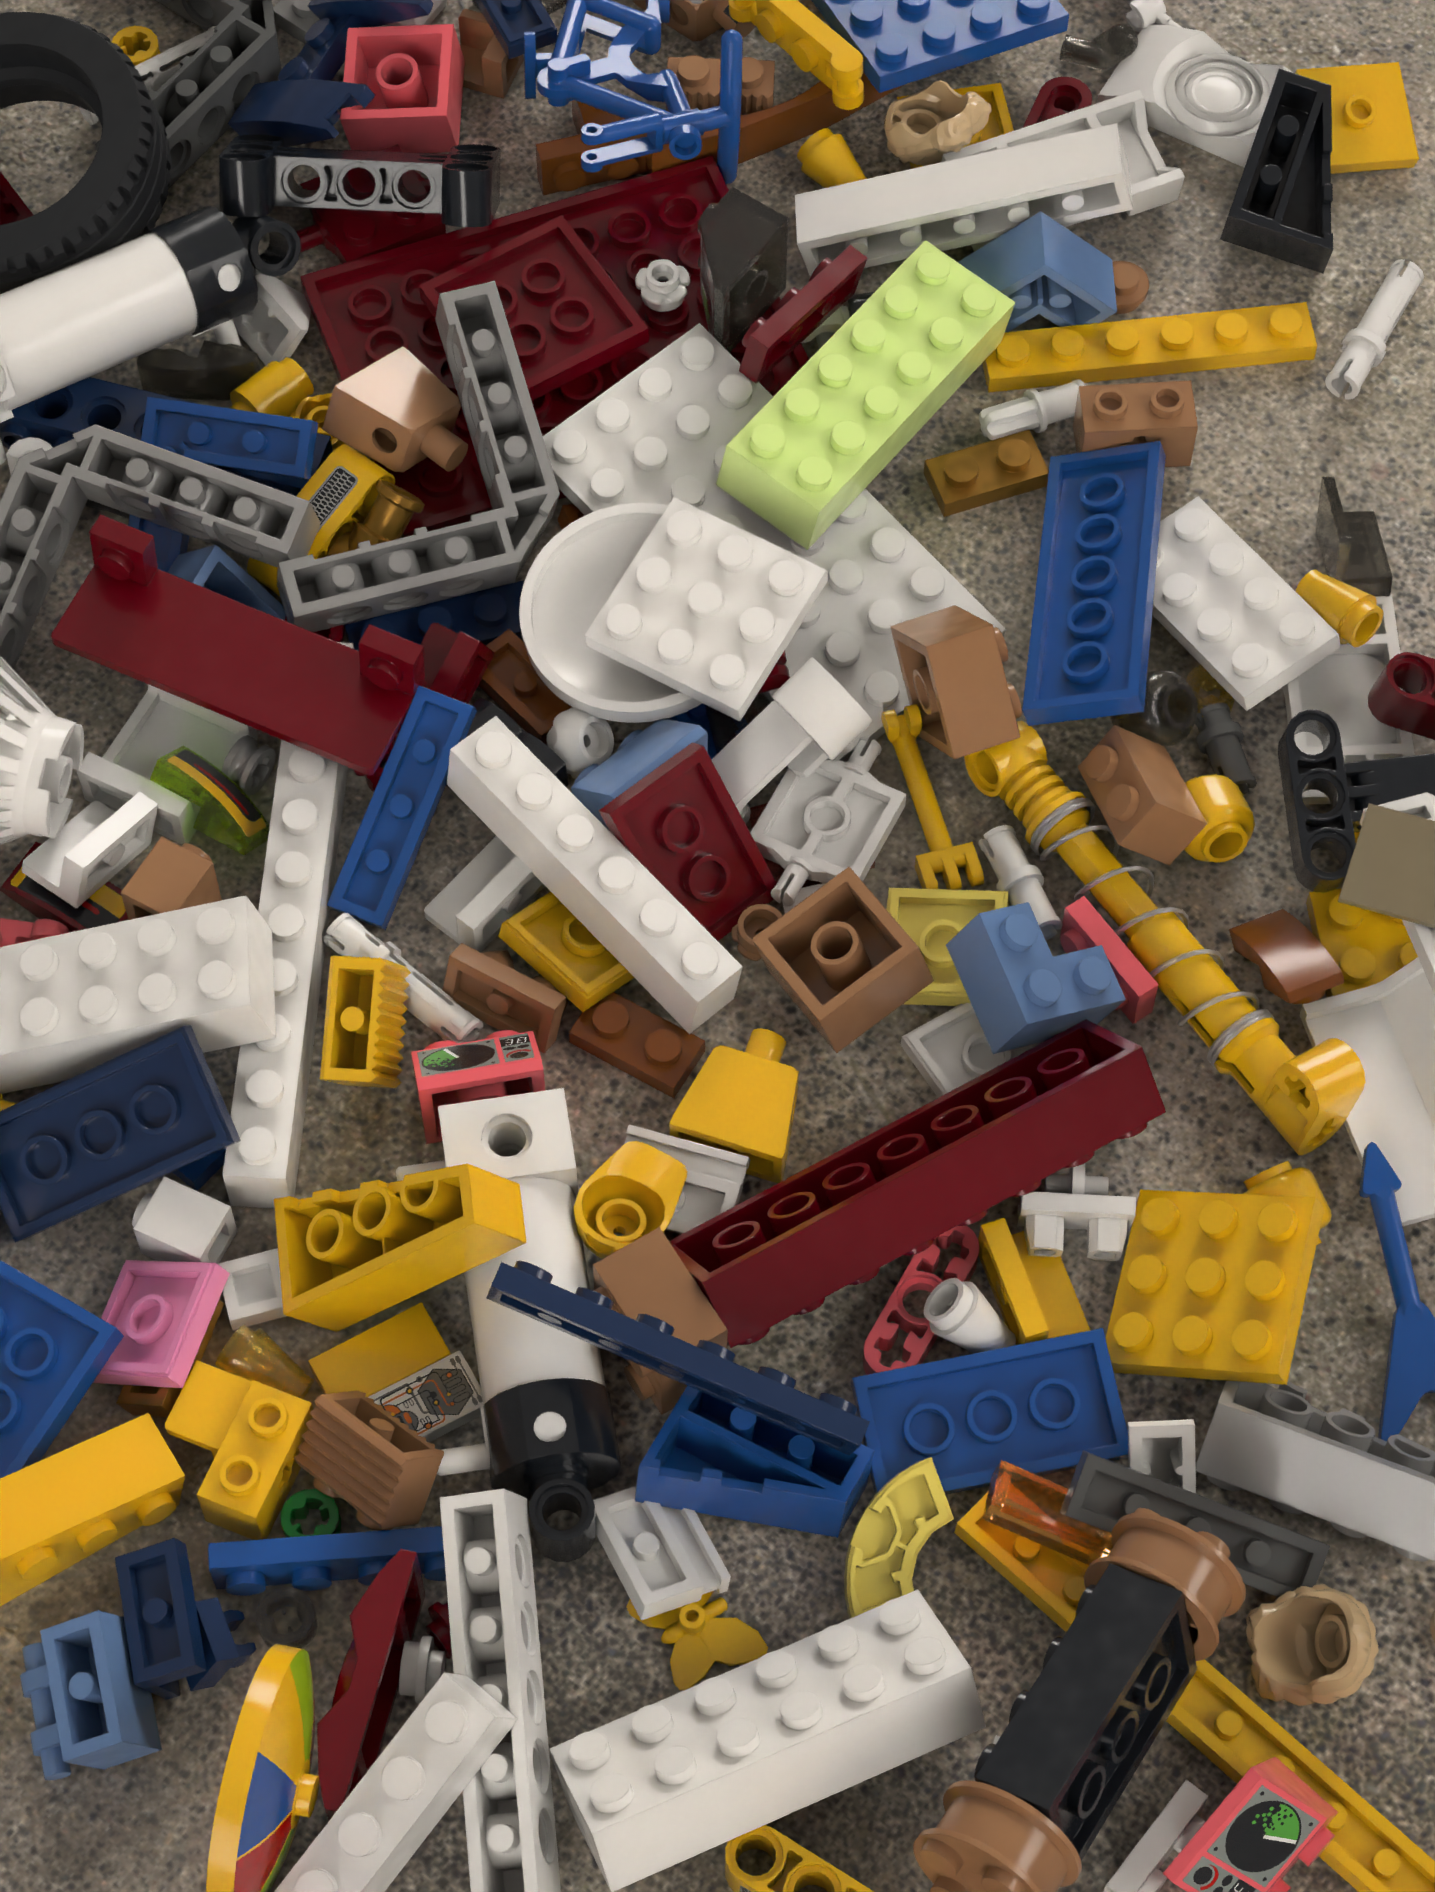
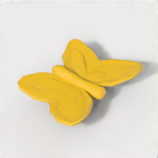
[626,1591,768,1691]

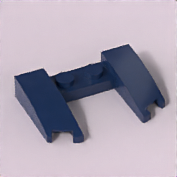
[228,0,434,147]

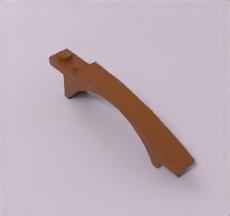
[536,72,904,196]

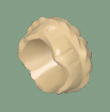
[884,80,992,166]
[1246,1584,1379,1706]

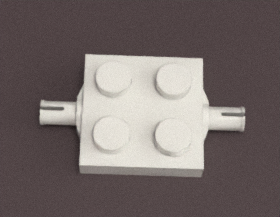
[750,737,906,906]

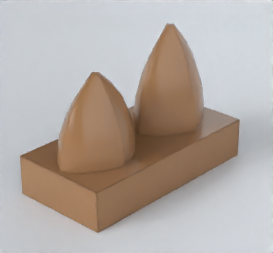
[442,943,569,1054]

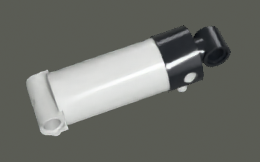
[0,206,301,465]

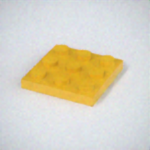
[1105,1190,1324,1385]

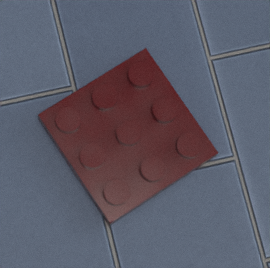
[419,215,649,401]

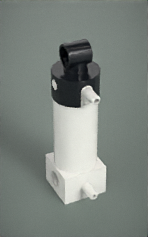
[396,1088,621,1562]

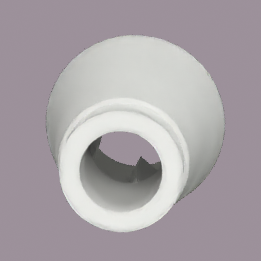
[924,1278,1016,1354]

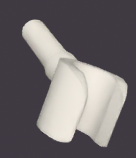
[1126,0,1183,32]

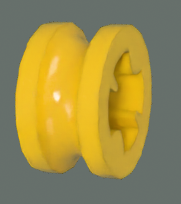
[112,25,160,66]

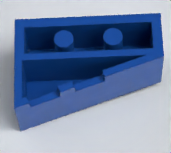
[635,1386,875,1538]

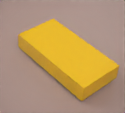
[308,1302,451,1397]

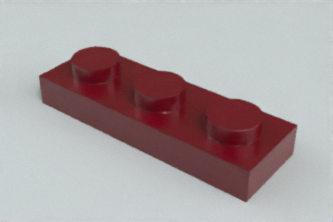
[739,245,867,384]

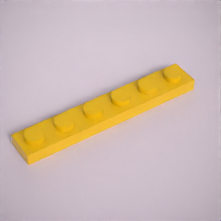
[982,302,1317,393]

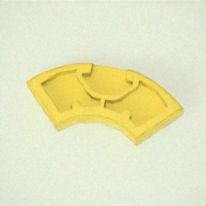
[844,1457,954,1618]

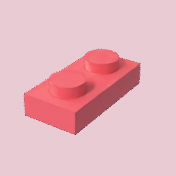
[1060,896,1159,1024]

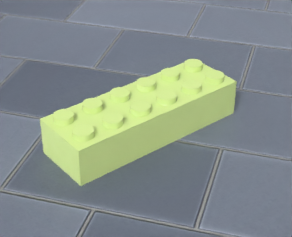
[716,240,1016,550]

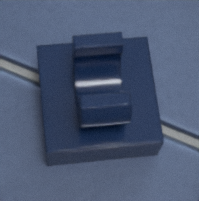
[186,1597,256,1691]

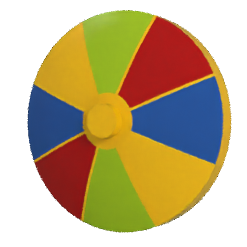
[206,1644,320,1892]

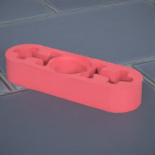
[862,1225,980,1375]

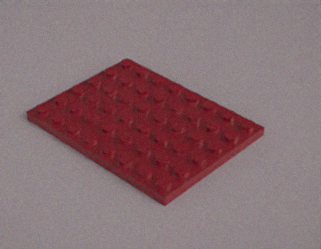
[300,156,809,538]

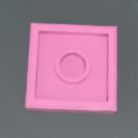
[93,1260,230,1388]

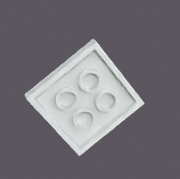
[584,497,828,721]

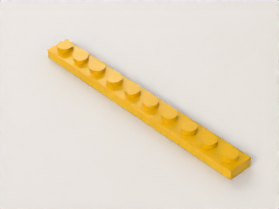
[954,1480,1435,1892]

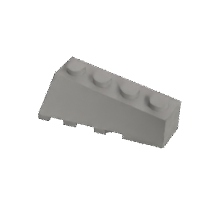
[1196,1381,1435,1562]

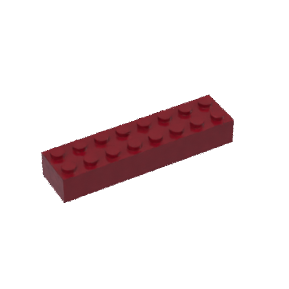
[669,1019,1166,1348]

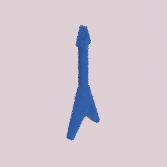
[1359,1142,1435,1442]

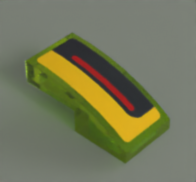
[150,745,270,855]

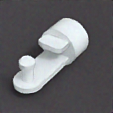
[712,657,873,824]

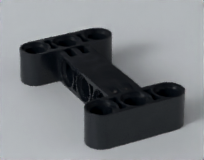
[219,134,501,227]
[1278,710,1435,893]

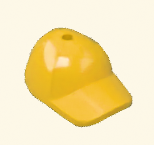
[573,1141,687,1259]

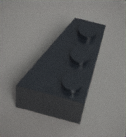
[1220,68,1333,273]

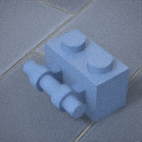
[20,1610,162,1781]

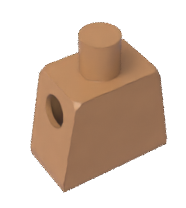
[322,346,468,472]

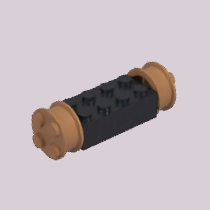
[913,1508,1246,1892]

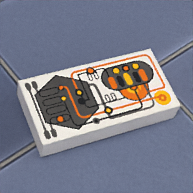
[368,1350,483,1442]

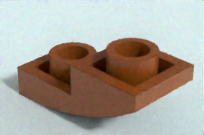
[1229,909,1345,1004]

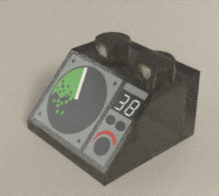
[698,187,788,353]

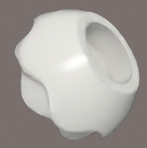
[547,707,614,779]

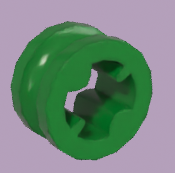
[281,1489,342,1538]

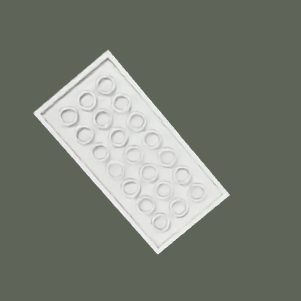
[543,323,1006,762]

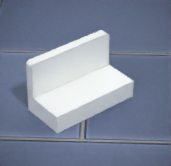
[22,792,158,908]
[424,836,545,952]

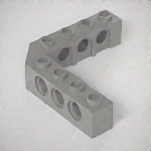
[277,281,560,632]
[0,424,321,670]

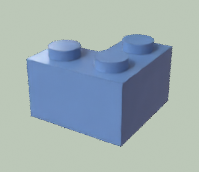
[958,211,1117,332]
[946,902,1126,1054]

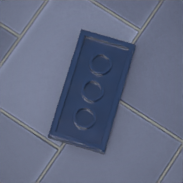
[0,1025,241,1242]

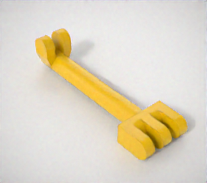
[881,704,984,890]

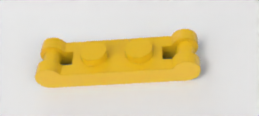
[728,0,864,110]

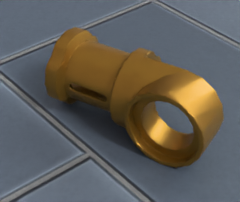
[326,480,425,557]

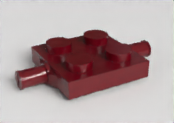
[296,144,446,264]

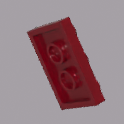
[598,742,777,941]

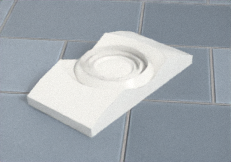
[1097,24,1293,168]
[1282,594,1415,805]

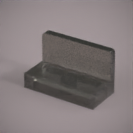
[1315,476,1393,597]

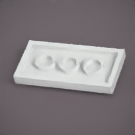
[1152,496,1341,711]

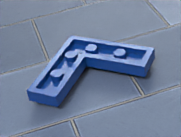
[128,397,319,572]

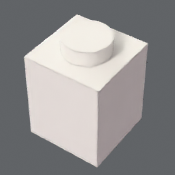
[132,1176,238,1264]

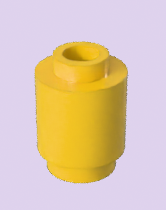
[230,357,314,417]

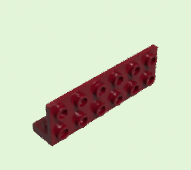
[51,514,425,776]

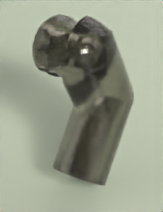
[1060,24,1138,71]

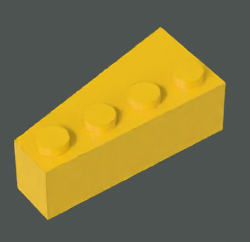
[274,1163,527,1332]
[0,1413,185,1607]

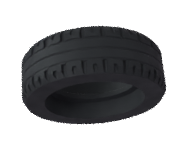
[0,12,171,294]

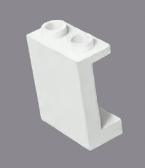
[76,684,258,844]

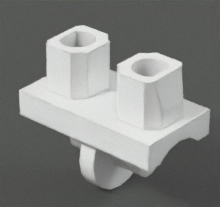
[1017,1163,1136,1261]

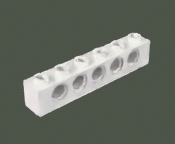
[440,1489,561,1892]

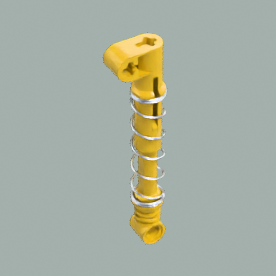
[964,721,1366,1156]

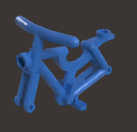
[524,0,743,184]

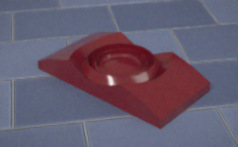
[317,1549,426,1820]

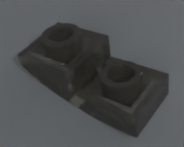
[136,340,260,402]

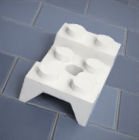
[941,89,1185,252]

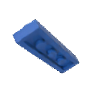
[327,686,477,931]
[208,1526,446,1596]

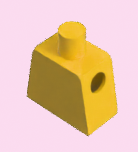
[669,1028,799,1183]

